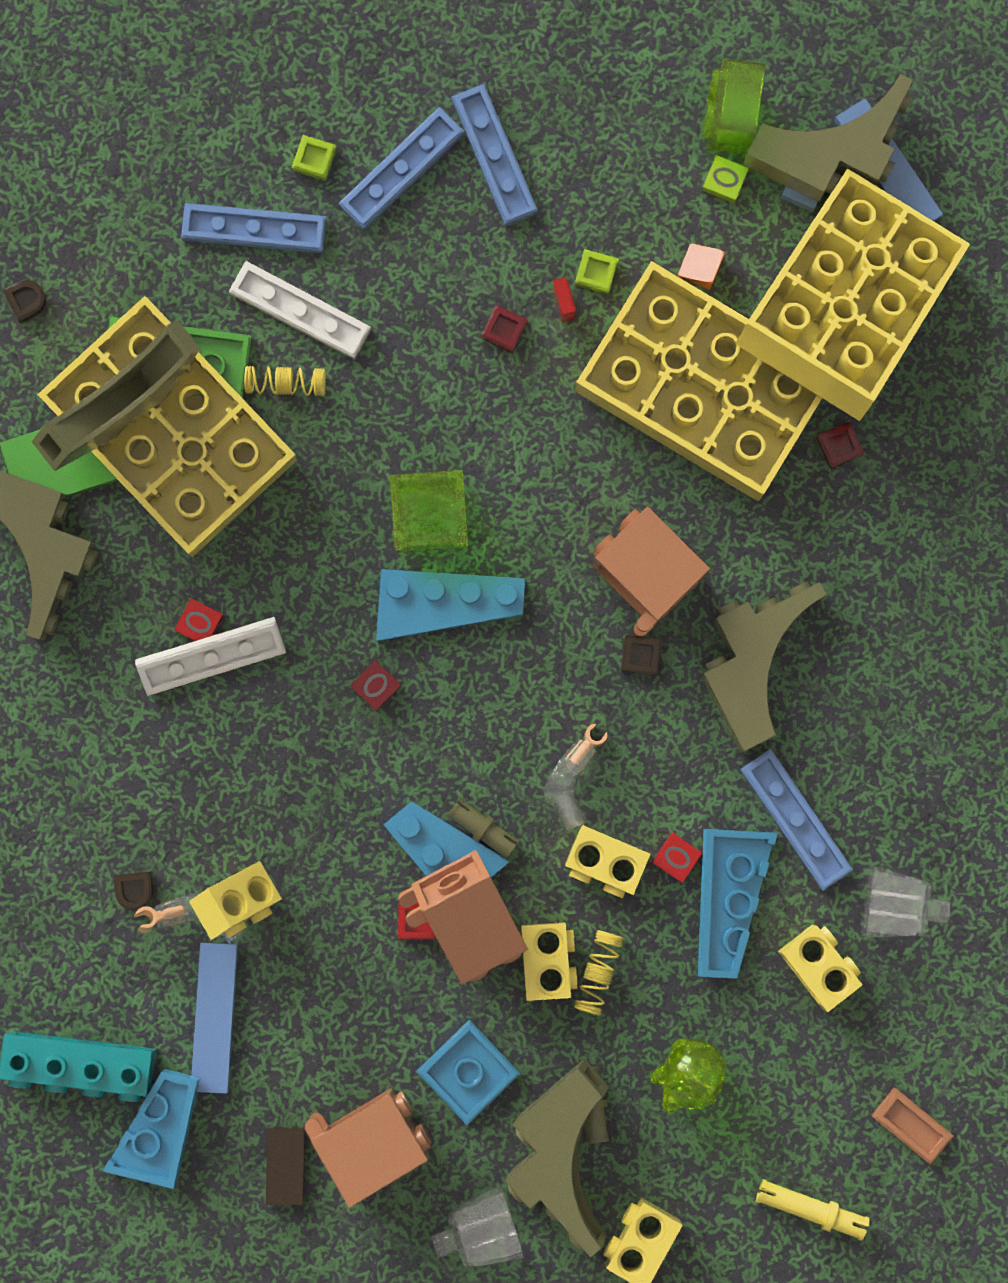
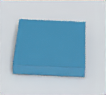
[416,1019,520,1125]

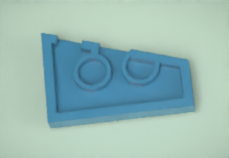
[384,801,509,877]
[103,1069,200,1189]

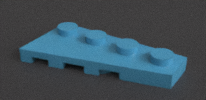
[376,569,525,642]
[698,829,778,978]

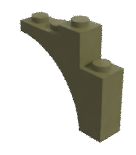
[743,74,913,202]
[32,320,201,471]
[0,471,98,640]
[701,581,827,753]
[505,1059,609,1257]

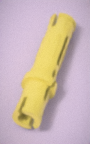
[756,1179,869,1241]

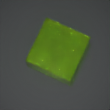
[701,58,766,156]
[390,470,468,553]

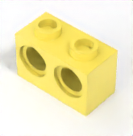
[565,825,650,899]
[189,861,282,940]
[521,922,577,1001]
[778,925,862,1012]
[603,1197,682,1283]

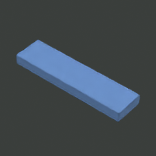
[451,84,538,227]
[834,99,943,222]
[338,107,464,231]
[181,203,327,253]
[740,749,853,891]
[192,942,238,1094]

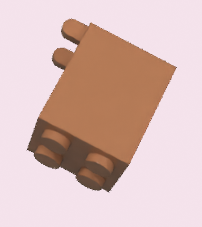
[592,506,710,637]
[398,850,528,984]
[305,1087,432,1208]

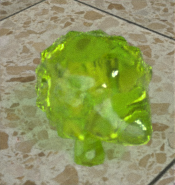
[650,1038,727,1113]

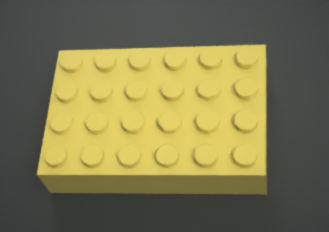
[735,169,970,421]
[575,261,822,502]
[37,296,297,558]

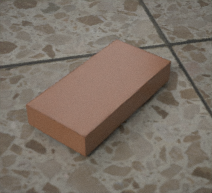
[871,1087,953,1165]

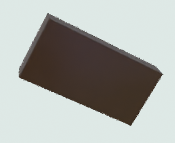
[266,1128,305,1205]

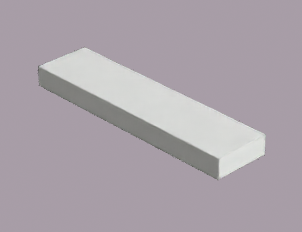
[229,261,371,360]
[135,617,286,696]

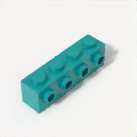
[0,1031,157,1102]

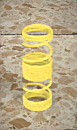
[244,366,326,397]
[574,930,624,1016]

